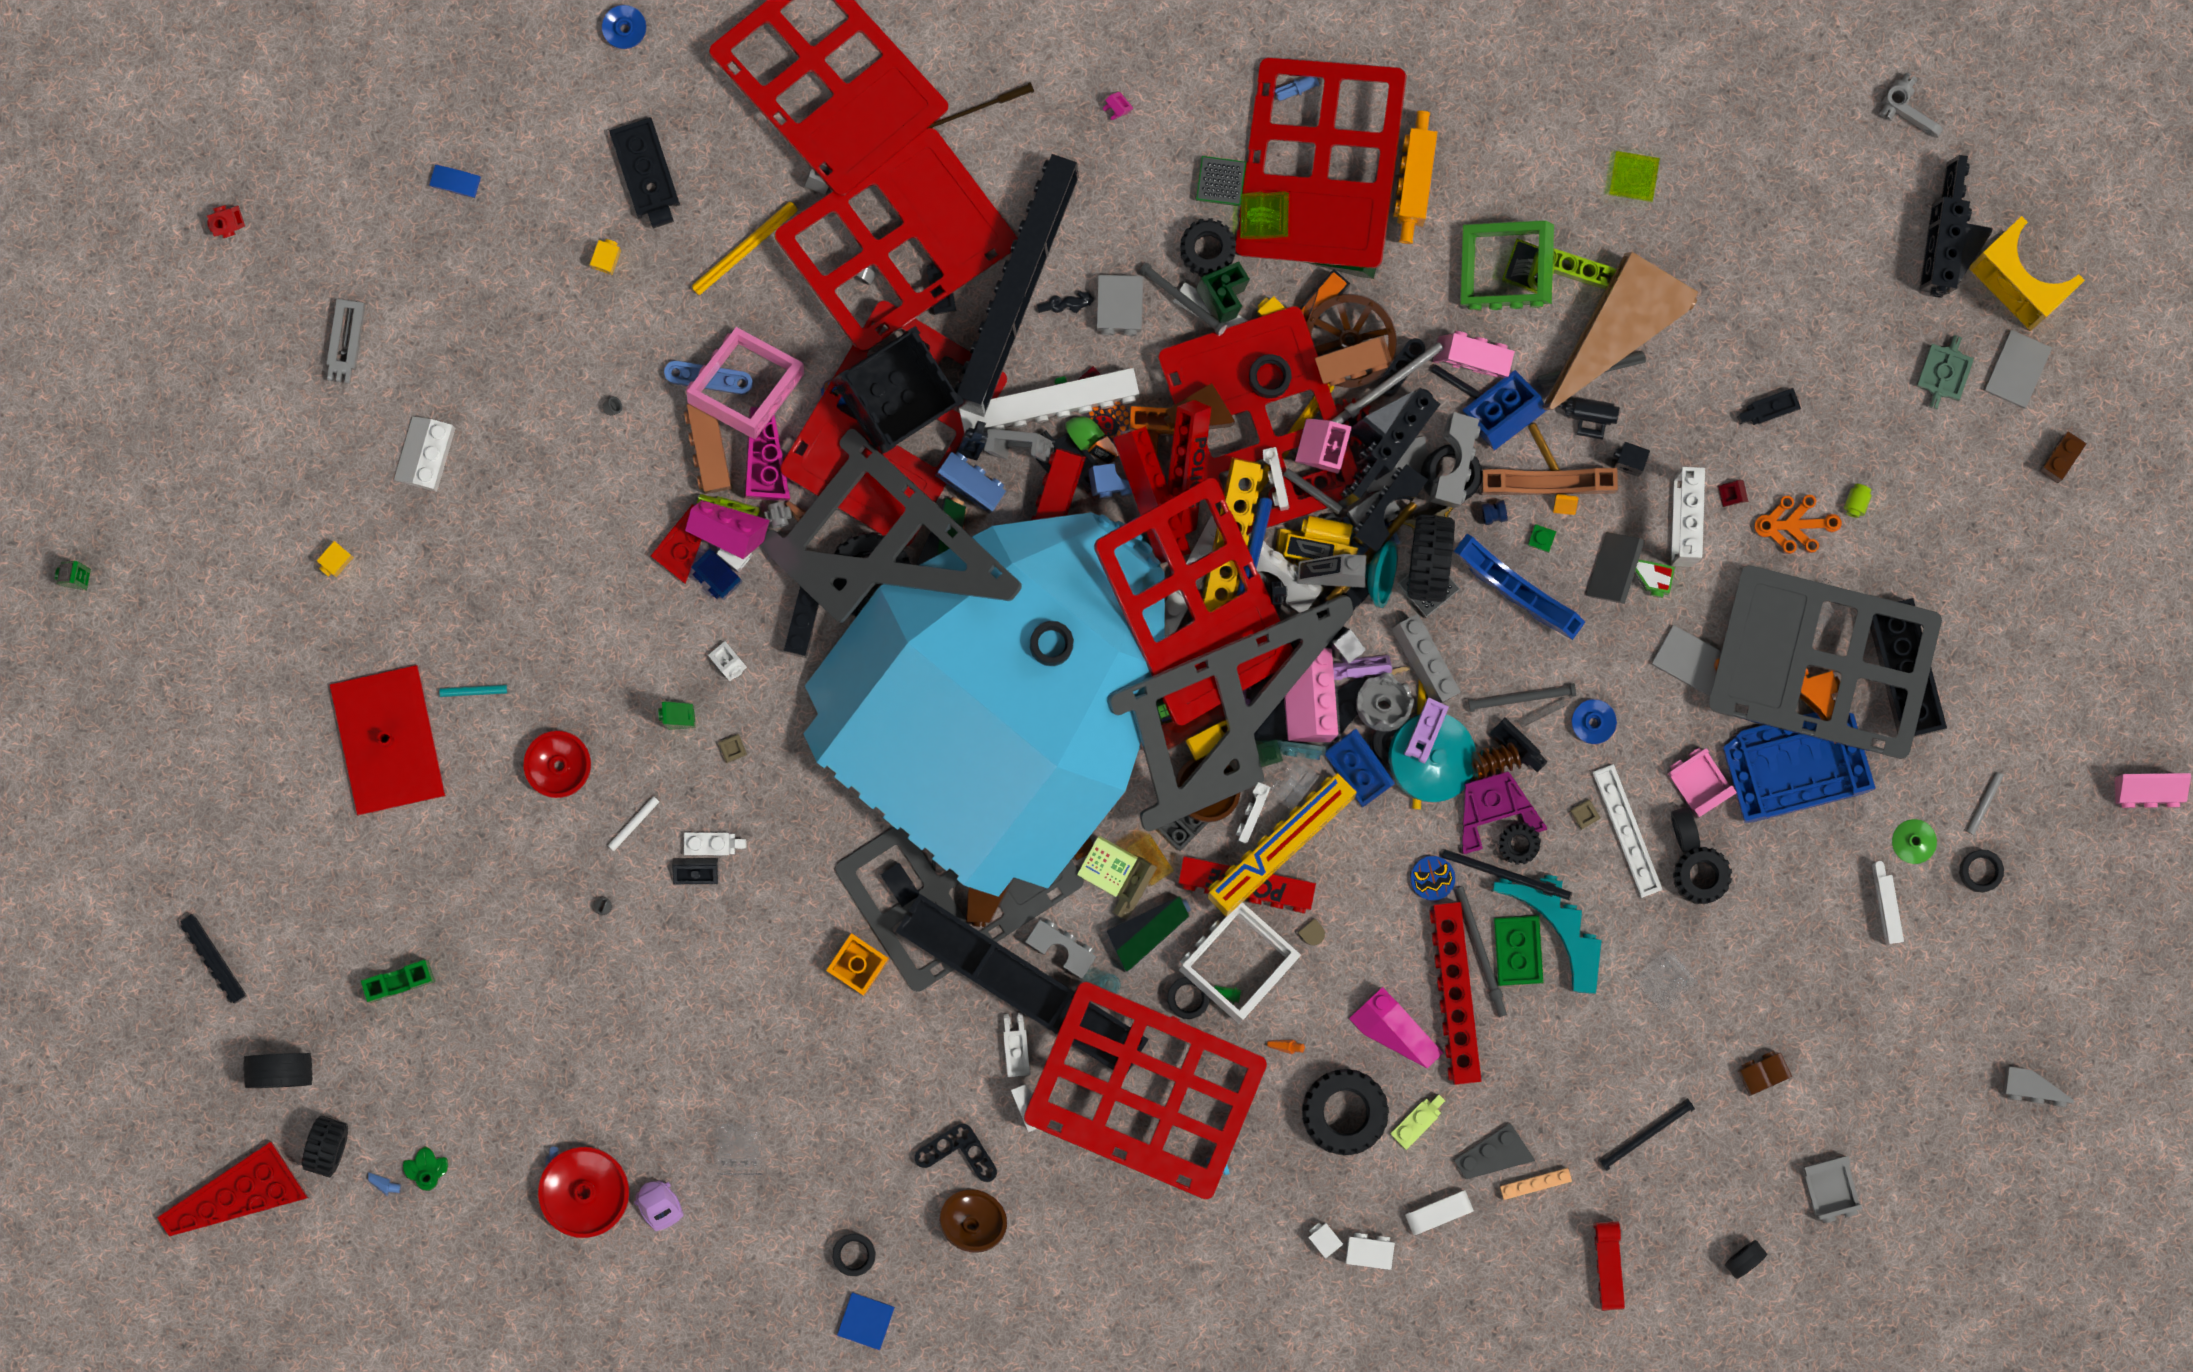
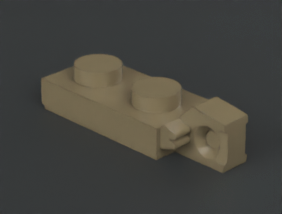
[1113,857,1157,920]

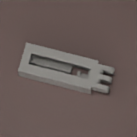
[327,299,366,384]

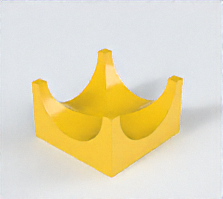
[1969,216,2085,331]

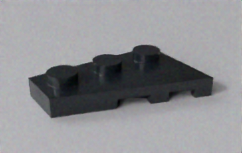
[1332,677,1365,742]

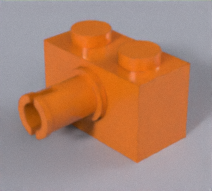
[1130,406,1174,455]

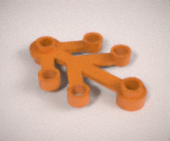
[1754,495,1842,554]

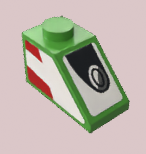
[1634,560,1675,598]

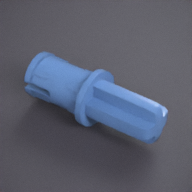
[1275,77,1320,101]

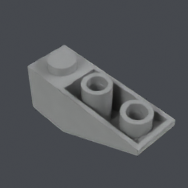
[2003,1067,2074,1107]

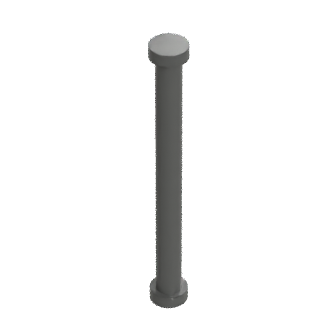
[1139,263,1227,336]
[1468,683,1576,712]

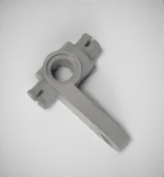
[1879,73,1943,138]

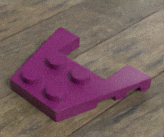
[1462,771,1547,854]

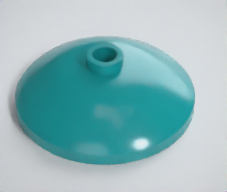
[1366,541,1398,608]

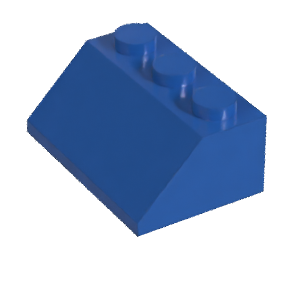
[1463,370,1547,451]

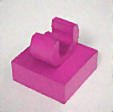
[1103,92,1134,120]

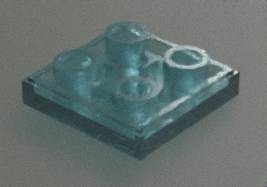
[1279,741,1326,760]

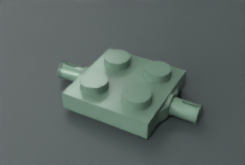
[1917,335,1974,409]

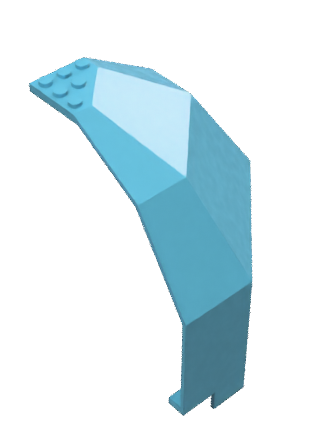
[803,512,1165,897]

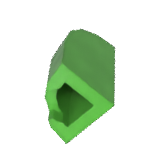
[1066,416,1105,450]

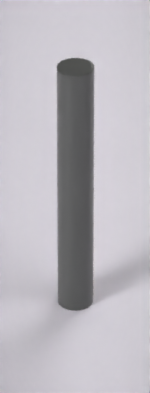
[1283,468,1343,514]

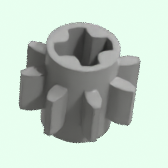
[764,502,792,528]

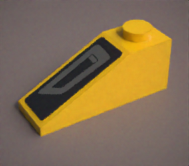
[1283,534,1358,561]

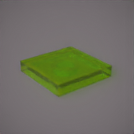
[1609,151,1660,202]

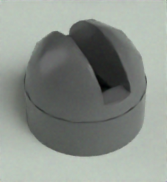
[602,396,622,416]
[594,897,612,915]

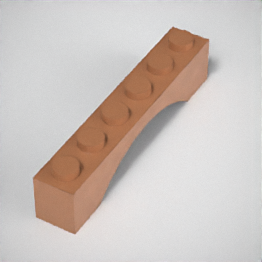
[1481,468,1618,495]

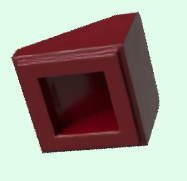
[1718,480,1749,507]

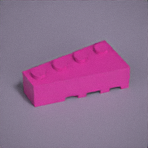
[744,407,791,501]

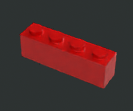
[1030,448,1086,521]

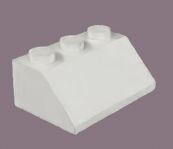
[394,416,456,492]

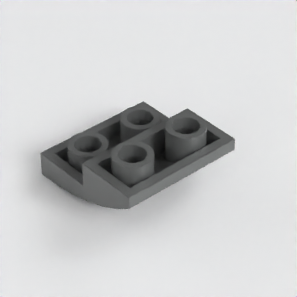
[1157,815,1209,851]

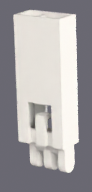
[1872,861,1904,945]

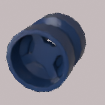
[1481,500,1508,526]

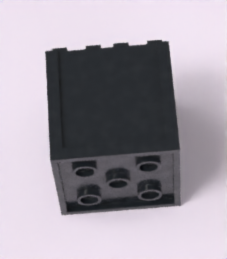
[831,326,964,454]

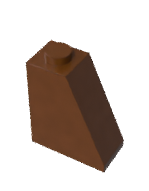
[1164,383,1235,430]
[967,878,1014,927]

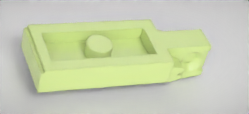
[1390,1095,1445,1150]

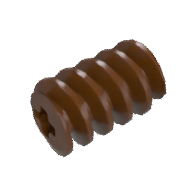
[1471,742,1521,779]

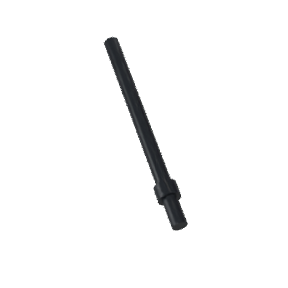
[1443,849,1572,901]

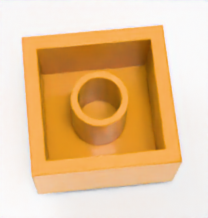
[826,933,890,997]

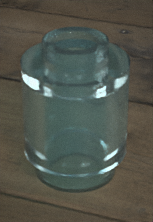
[1098,974,1121,994]

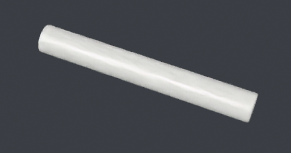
[607,796,659,851]

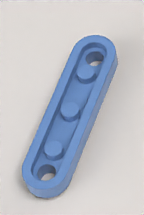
[664,361,753,395]

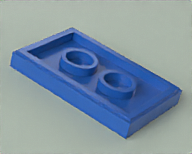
[1324,729,1395,808]

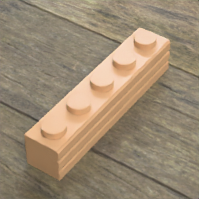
[1499,1168,1572,1200]

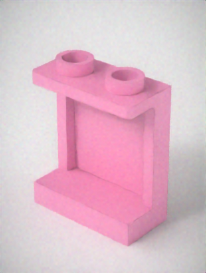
[1667,747,1737,818]

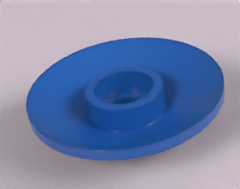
[602,5,646,49]
[1572,699,1617,744]

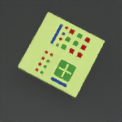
[1077,836,1138,897]

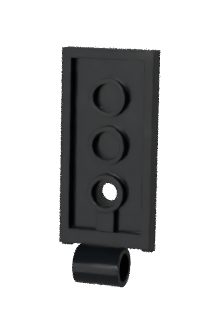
[609,117,680,229]

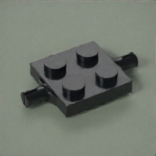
[1036,430,1099,494]

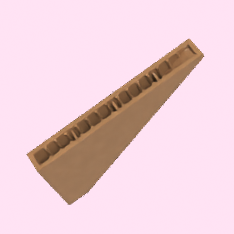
[1542,252,1698,410]

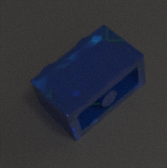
[691,549,743,600]

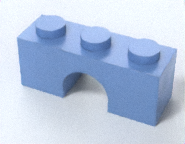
[1088,463,1133,499]

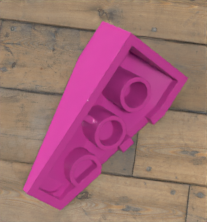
[1349,987,1443,1068]

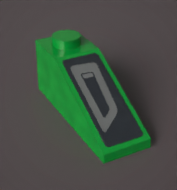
[55,561,91,591]

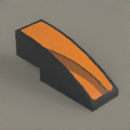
[1300,269,1350,327]

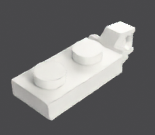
[1263,447,1290,511]
[1236,782,1271,844]
[684,833,747,856]

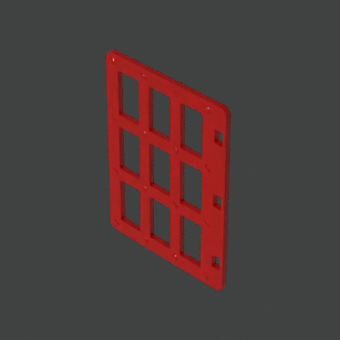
[1024,982,1267,1199]

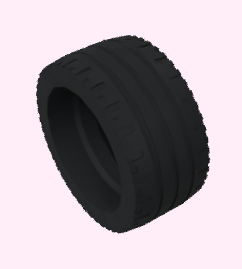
[243,1053,313,1088]

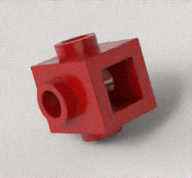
[207,205,245,239]

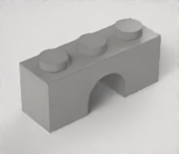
[1025,919,1097,979]

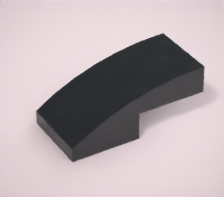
[881,863,920,907]

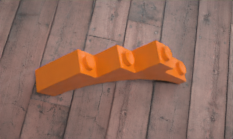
[1714,659,1840,744]

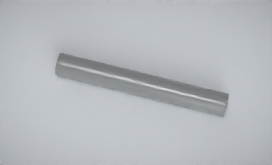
[1966,772,2004,835]

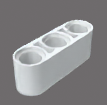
[1405,1190,1474,1236]

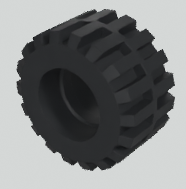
[1180,218,1236,277]
[1673,847,1732,904]
[302,1115,348,1178]

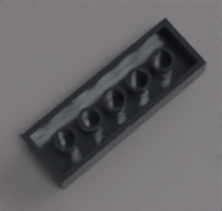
[1870,598,1947,737]

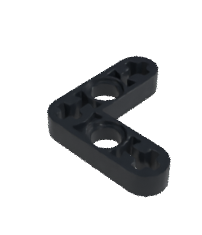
[914,1124,997,1182]

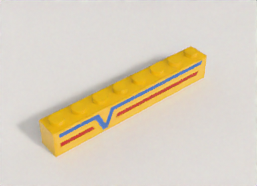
[1208,773,1357,917]

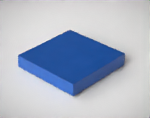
[837,1292,895,1350]

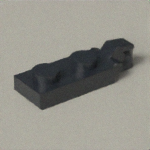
[927,261,957,315]
[1737,388,1801,425]
[956,421,988,461]
[1270,581,1288,609]
[1489,717,1547,772]

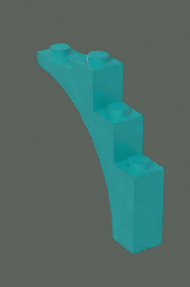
[1492,875,1602,994]

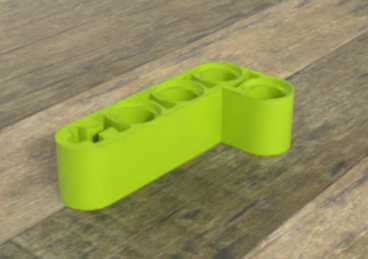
[1528,248,1617,290]

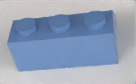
[935,452,1006,514]

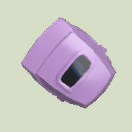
[634,1180,684,1231]

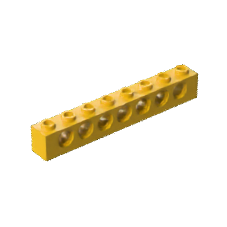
[1202,457,1263,612]

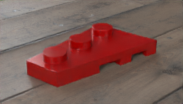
[650,504,702,584]

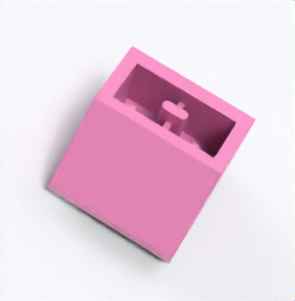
[1295,418,1351,473]

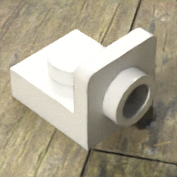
[708,641,747,681]

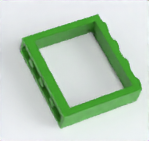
[1460,220,1554,311]

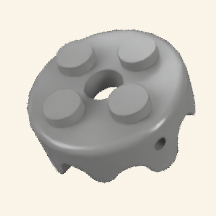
[1356,673,1414,731]

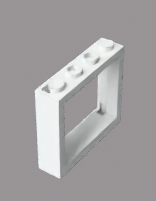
[1671,467,1705,567]
[1179,902,1301,1024]

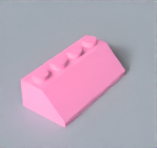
[1284,648,1338,742]

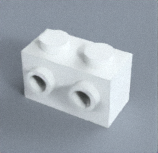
[1345,1233,1395,1270]

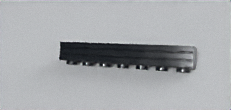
[180,914,247,1004]

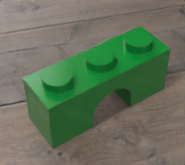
[361,960,435,1003]

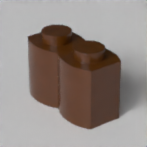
[1738,1050,1792,1096]

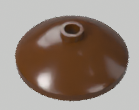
[1176,756,1241,822]
[939,1190,1007,1253]

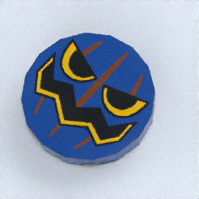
[1410,856,1455,901]

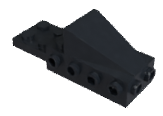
[1919,155,1993,298]
[1338,387,1440,509]

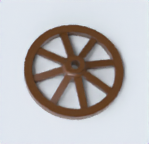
[1306,294,1397,388]

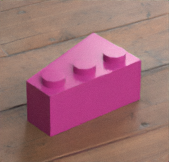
[685,500,770,559]

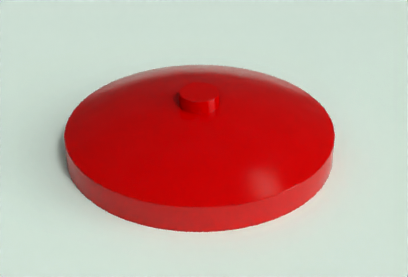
[538,1147,630,1238]

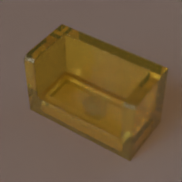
[1127,833,1174,887]

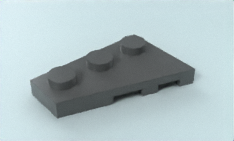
[1454,1123,1535,1179]

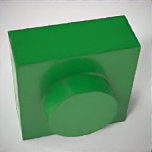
[1528,524,1557,553]

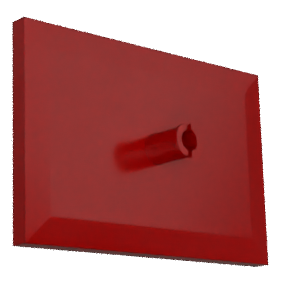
[330,665,446,816]

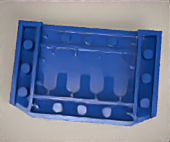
[1723,712,1876,823]

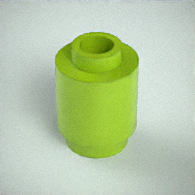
[1844,483,1872,518]

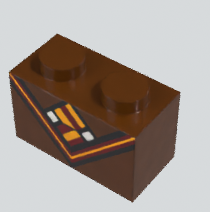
[2040,431,2087,483]

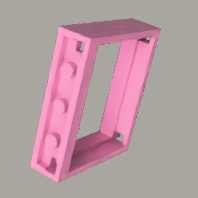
[686,327,804,439]

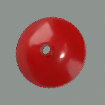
[523,731,591,798]

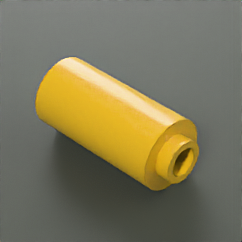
[1301,516,1353,546]

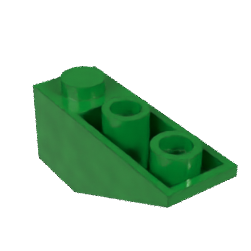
[658,702,696,730]

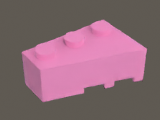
[1433,331,1515,378]

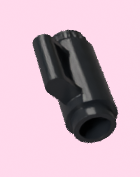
[1558,397,1620,440]

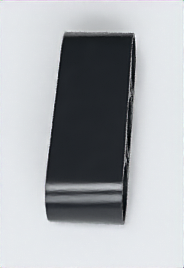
[1379,338,1425,397]

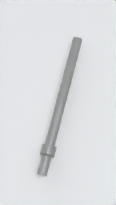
[1331,342,1444,424]

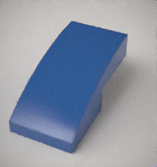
[429,165,481,198]

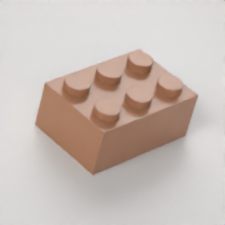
[1315,336,1392,386]

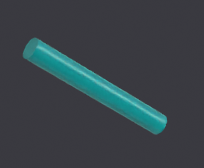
[439,685,508,697]

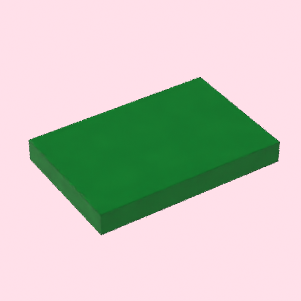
[1494,916,1544,986]

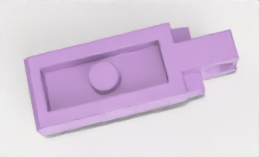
[1333,655,1392,680]

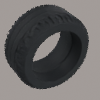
[1421,444,1482,500]

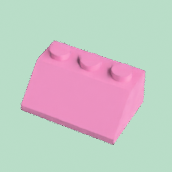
[2115,773,2191,808]

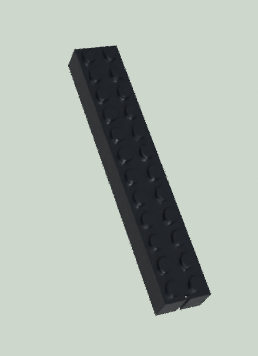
[954,154,1079,417]
[895,894,1149,1075]

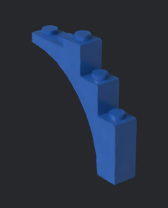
[1454,534,1585,640]

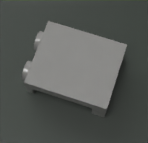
[1097,275,1143,336]
[984,429,1054,463]
[1802,1156,1863,1224]

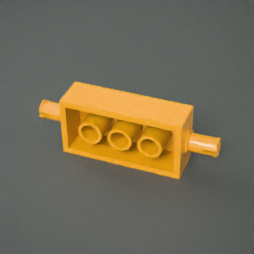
[1393,111,1437,244]

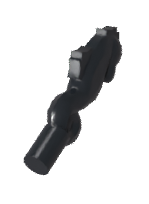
[1037,291,1094,314]

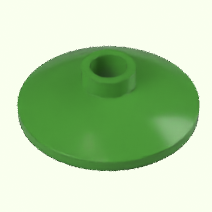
[1892,819,1937,864]

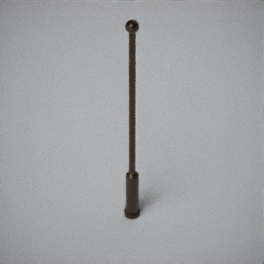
[927,82,1034,129]

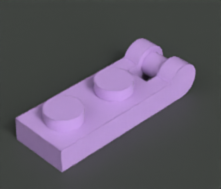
[1404,698,1449,764]

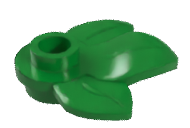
[403,1146,448,1191]

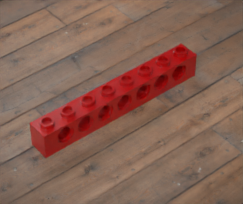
[1429,902,1482,1085]

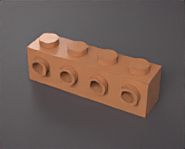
[684,404,732,494]

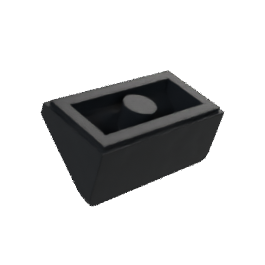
[672,858,718,885]

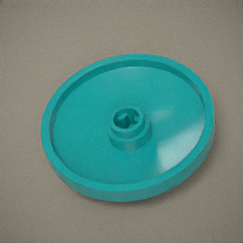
[1389,714,1476,802]

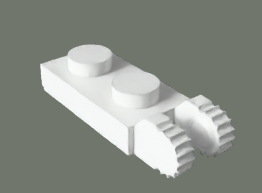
[1003,1012,1030,1077]

